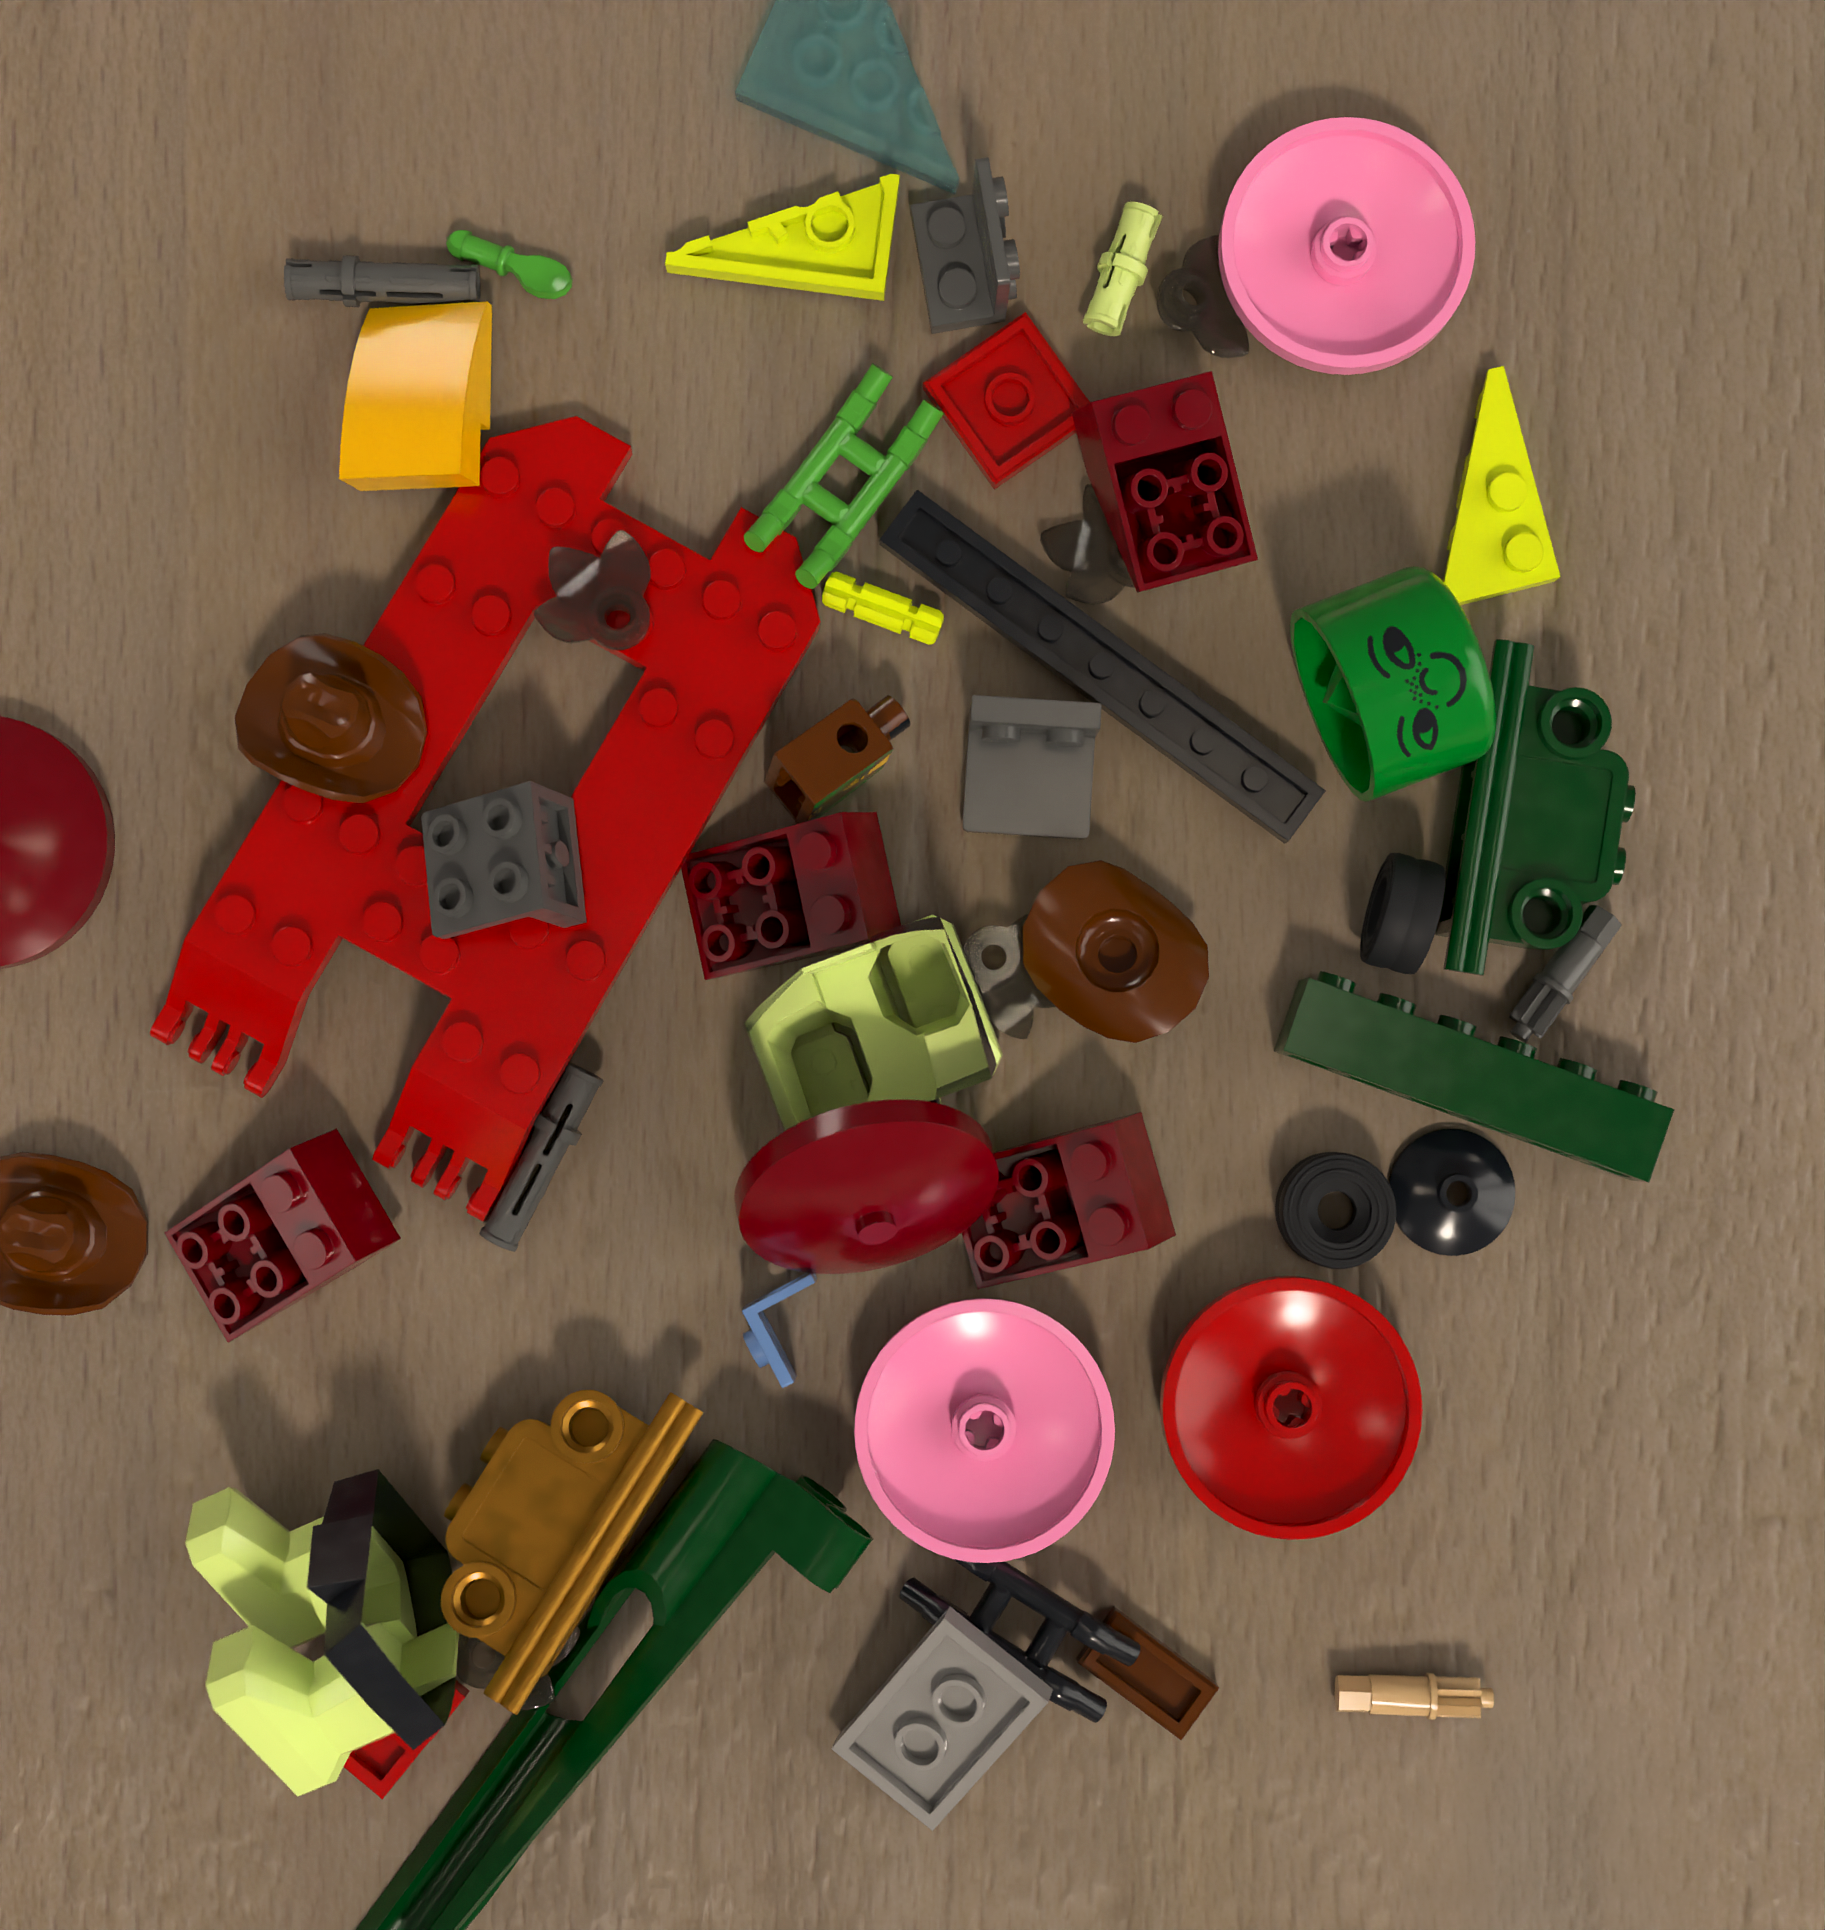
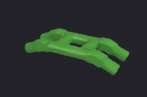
[744,363,944,589]

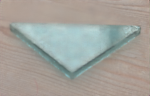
[735,0,960,194]

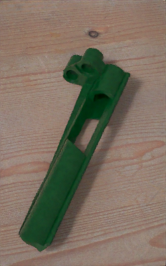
[356,1439,873,1930]

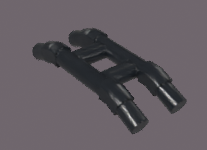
[899,1559,1140,1723]

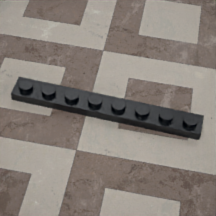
[879,490,1326,844]

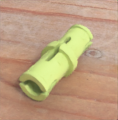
[1083,202,1163,336]

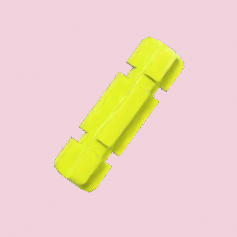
[822,572,944,645]

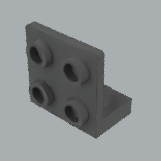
[910,157,1020,334]
[963,695,1102,840]
[421,781,587,939]

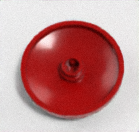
[1160,1276,1423,1540]

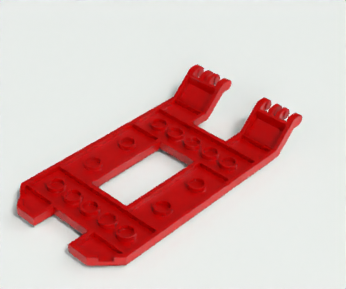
[150,416,821,1222]

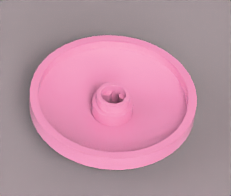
[1218,117,1475,375]
[854,1298,1115,1563]

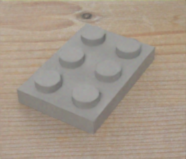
[831,1607,1053,1831]

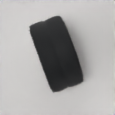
[1360,853,1445,974]
[1275,1152,1396,1269]

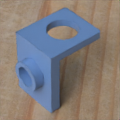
[742,1272,817,1388]

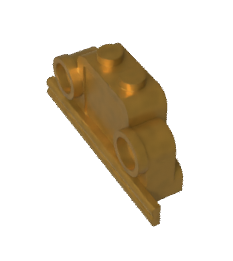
[441,1390,704,1715]

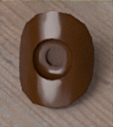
[235,633,428,803]
[1023,860,1209,1043]
[0,1152,148,1316]

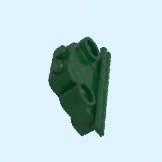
[1435,639,1636,976]

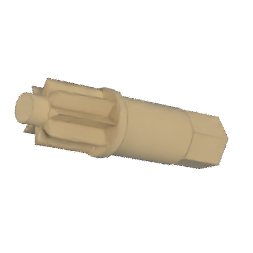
[1334,1673,1494,1720]

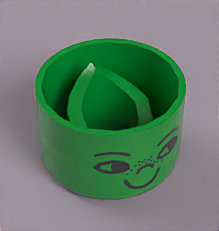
[1290,566,1497,802]

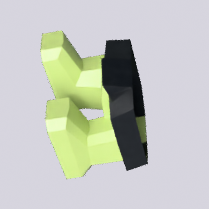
[744,915,1003,1131]
[185,1469,459,1796]

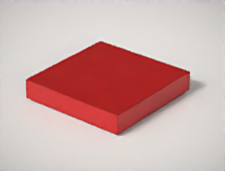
[922,312,1090,490]

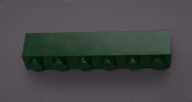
[1274,971,1675,1183]

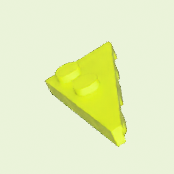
[665,174,900,301]
[1443,366,1561,605]

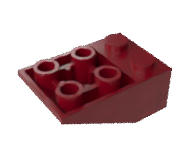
[1071,371,1258,593]
[681,812,901,980]
[962,1112,1176,1289]
[164,1128,401,1343]

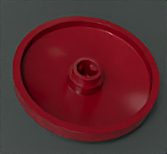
[0,716,115,969]
[734,1099,999,1274]

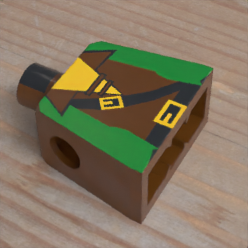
[764,695,911,824]

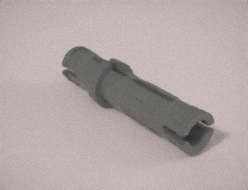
[284,255,481,307]
[479,1062,604,1252]

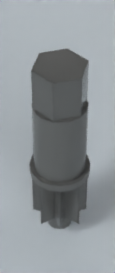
[1509,905,1622,1043]

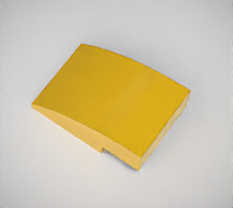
[339,301,492,491]

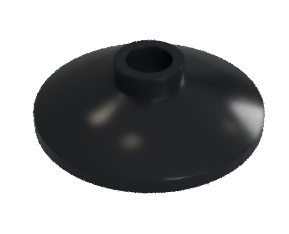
[1388,1129,1515,1256]

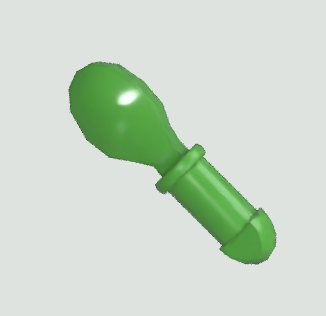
[446,230,573,299]

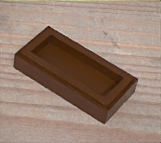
[1076,1606,1219,1740]

